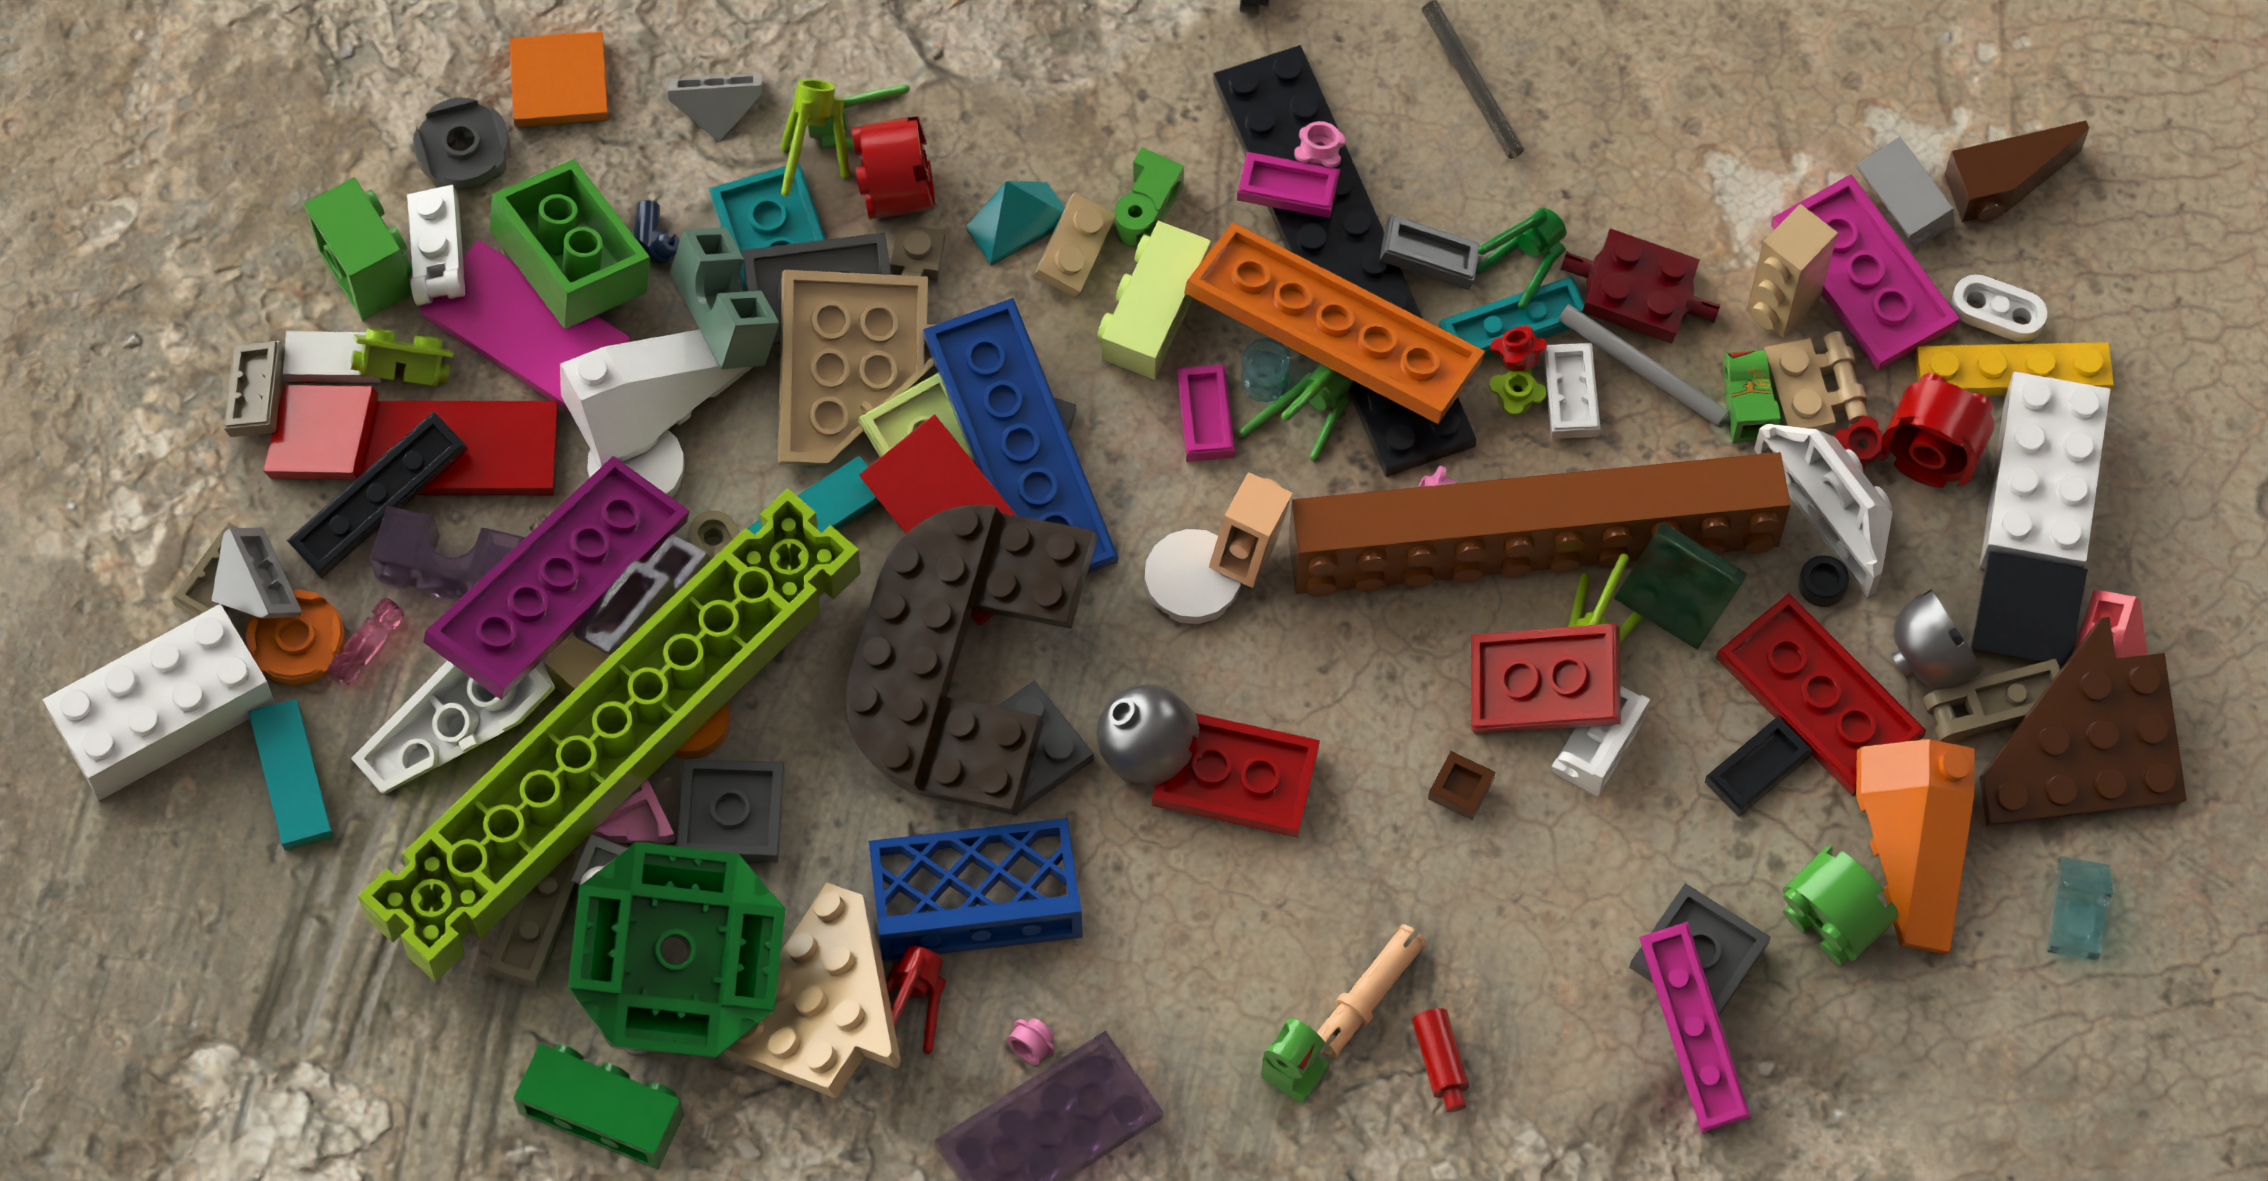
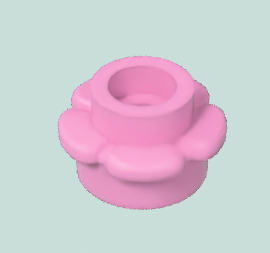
[1007,1018,1055,1065]

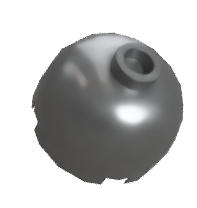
[1891,589,1984,689]
[1096,684,1199,786]

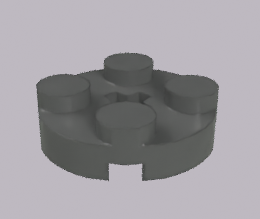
[413,98,510,189]

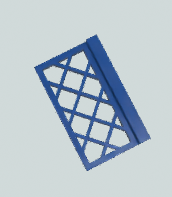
[869,818,1083,961]

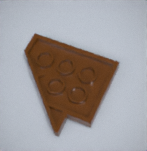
[1979,617,2187,826]

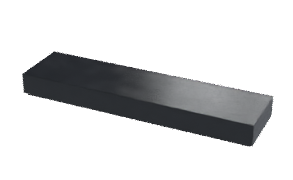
[287,411,468,579]

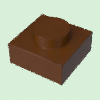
[1428,751,1496,820]

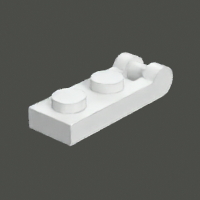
[407,185,465,306]

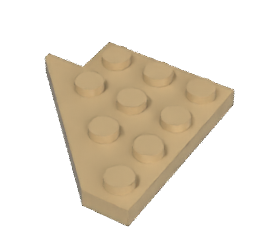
[778,270,935,466]
[723,882,901,1099]

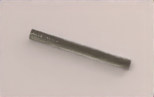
[1421,0,1524,159]

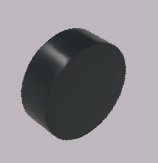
[1798,555,1849,607]

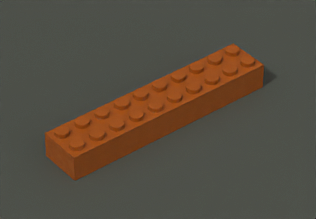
[1288,452,1790,597]

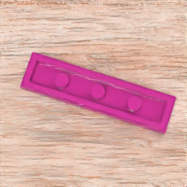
[1639,922,1751,1133]

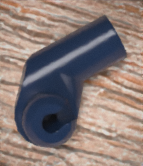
[634,200,680,263]

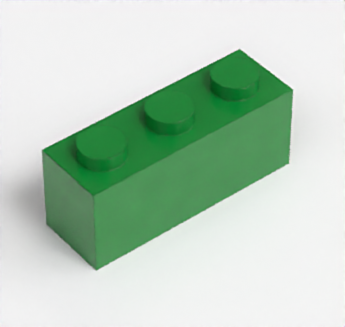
[513,1043,684,1170]

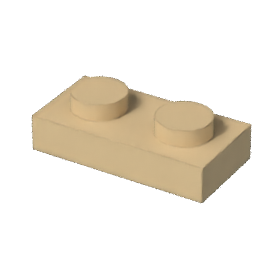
[1033,192,1115,298]

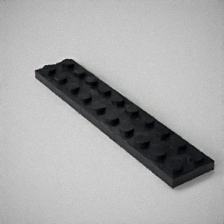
[1213,45,1477,477]

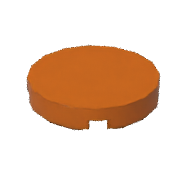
[245,589,346,686]

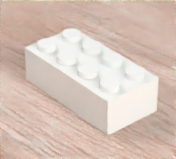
[1979,371,2110,569]
[43,604,275,801]

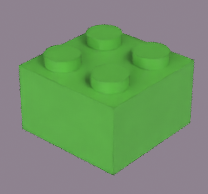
[304,177,412,321]

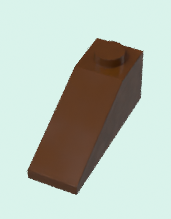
[1944,120,2089,222]

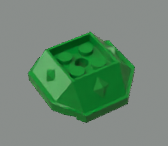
[568,842,786,1059]

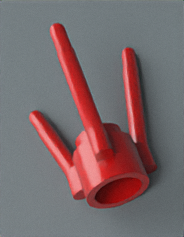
[886,946,947,1054]

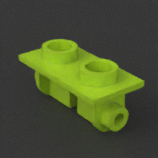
[350,328,454,387]

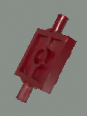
[1560,228,1721,344]

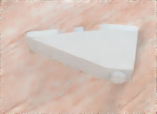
[560,330,753,467]
[351,660,555,794]

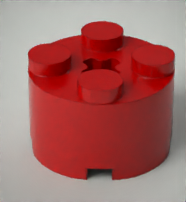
[851,116,935,219]
[1881,373,1994,488]

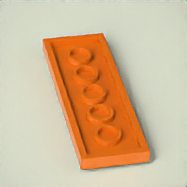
[1184,222,1485,424]

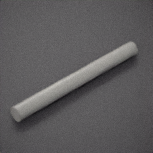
[1558,304,1729,426]

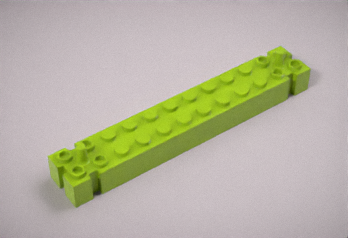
[358,488,861,982]

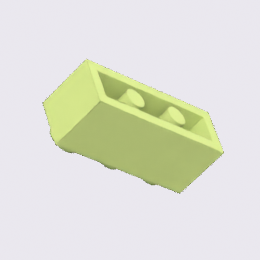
[1097,221,1211,380]

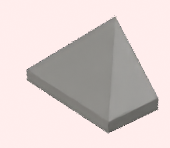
[668,73,763,142]
[211,527,302,618]

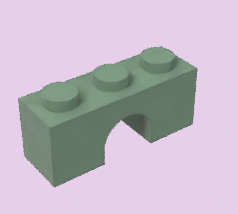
[670,227,779,369]

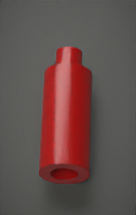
[1412,1008,1469,1113]

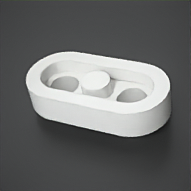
[1951,274,2047,342]

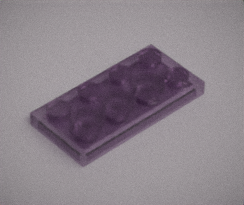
[935,1031,1163,1181]

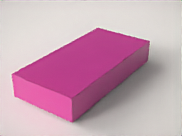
[1237,152,1340,218]
[1177,364,1235,462]

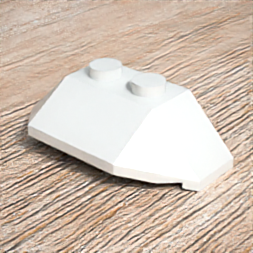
[1754,424,1893,598]

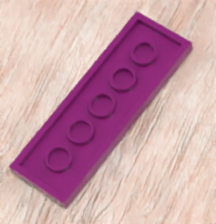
[423,456,690,700]

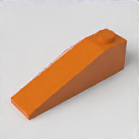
[1856,739,1975,955]

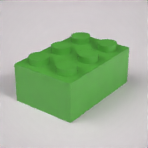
[490,159,650,329]

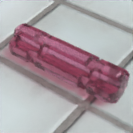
[328,598,404,685]

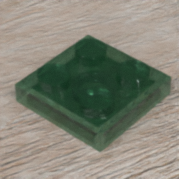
[1613,522,1747,650]

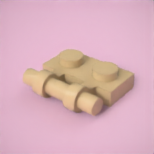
[1764,331,1868,433]

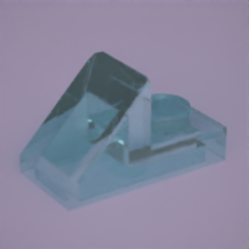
[2047,856,2113,961]

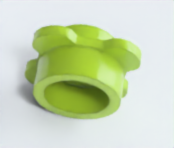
[1489,368,1546,416]

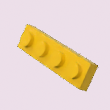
[1915,342,2114,396]

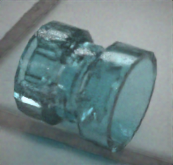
[1241,338,1290,402]

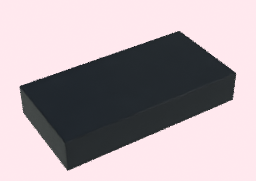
[1705,716,1813,817]

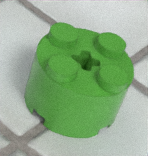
[1783,845,1899,966]

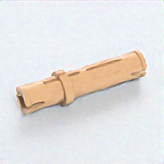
[1317,924,1427,1059]

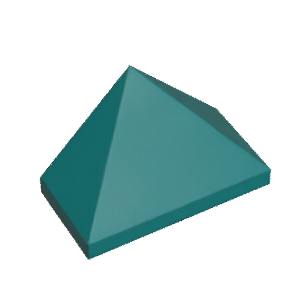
[966,181,1065,266]

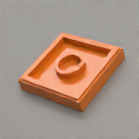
[509,31,609,128]

